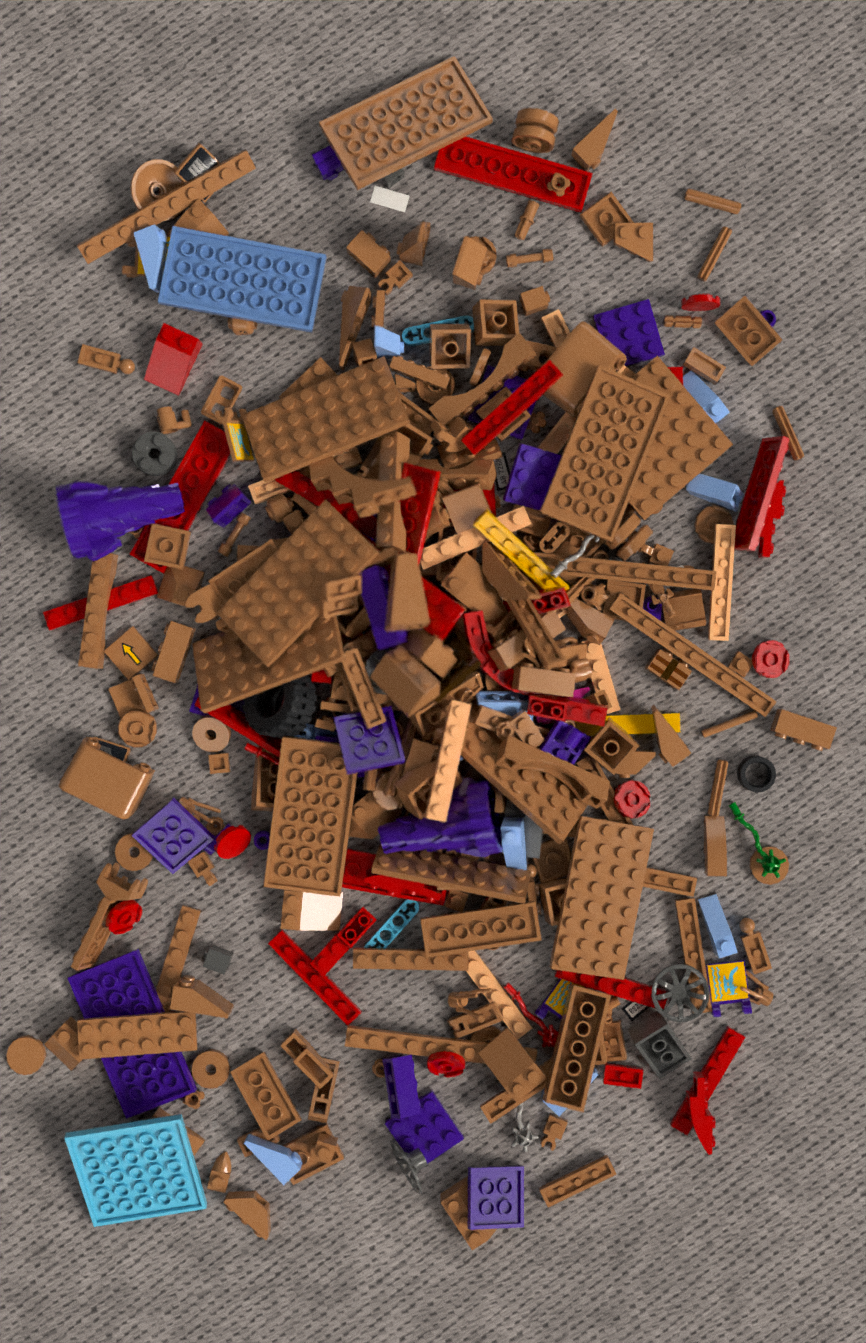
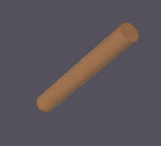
[701,710,758,738]

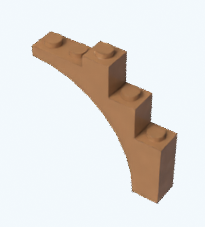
[309,456,416,518]

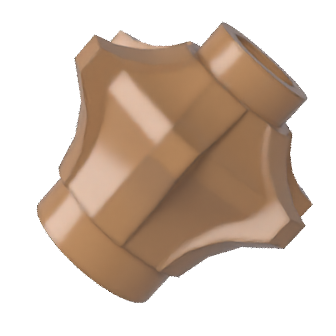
[581,583,610,611]

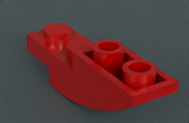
[758,480,786,558]
[503,587,571,614]
[527,694,608,727]
[364,873,442,902]
[309,907,377,977]
[686,1071,716,1155]

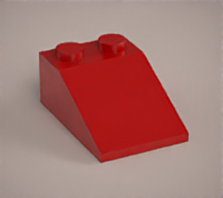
[144,323,203,396]

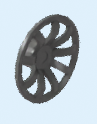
[651,964,710,1022]
[391,1139,427,1194]

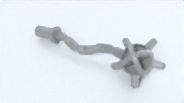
[550,534,600,579]
[511,1103,538,1152]

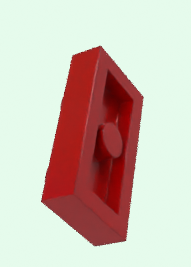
[602,1063,644,1089]

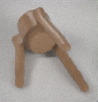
[179,797,221,823]
[740,970,774,1006]
[448,988,491,1019]

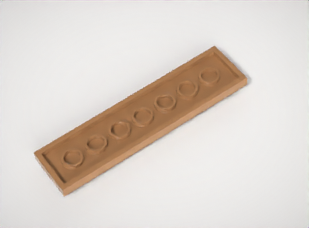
[372,842,531,904]

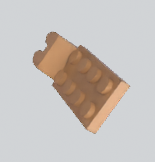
[185,539,279,623]
[71,862,148,971]

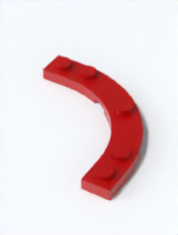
[462,610,552,696]

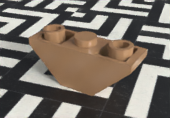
[223,1191,271,1240]

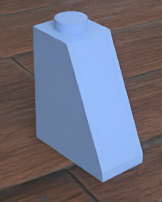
[686,473,744,512]

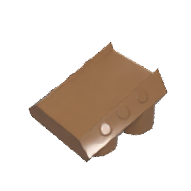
[662,589,706,631]

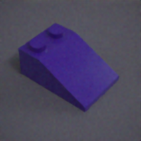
[206,484,252,528]

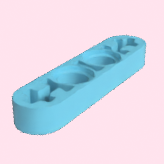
[402,315,474,346]
[364,899,419,948]

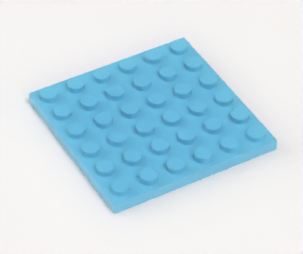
[64,1114,207,1227]

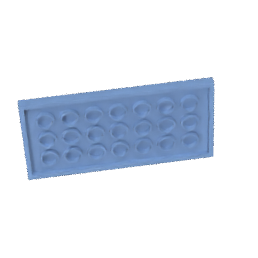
[158,226,327,333]

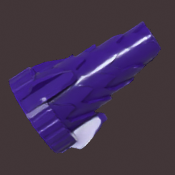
[55,481,185,561]
[378,777,503,857]

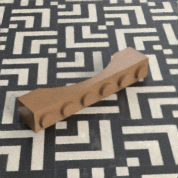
[429,333,537,428]
[376,431,410,552]
[78,553,118,669]
[496,735,610,809]

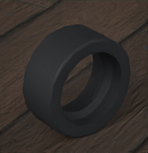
[737,755,776,793]

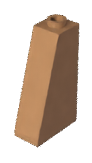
[385,552,430,632]

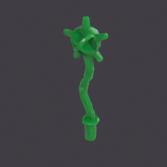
[729,802,786,878]

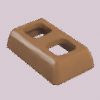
[201,375,242,424]

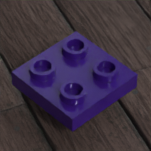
[539,720,591,765]

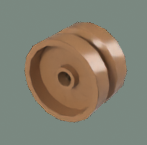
[512,108,559,153]
[604,512,654,562]

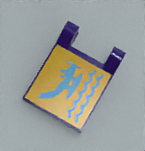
[706,960,752,1017]
[534,979,587,1020]

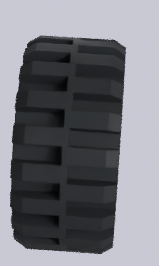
[243,674,317,739]

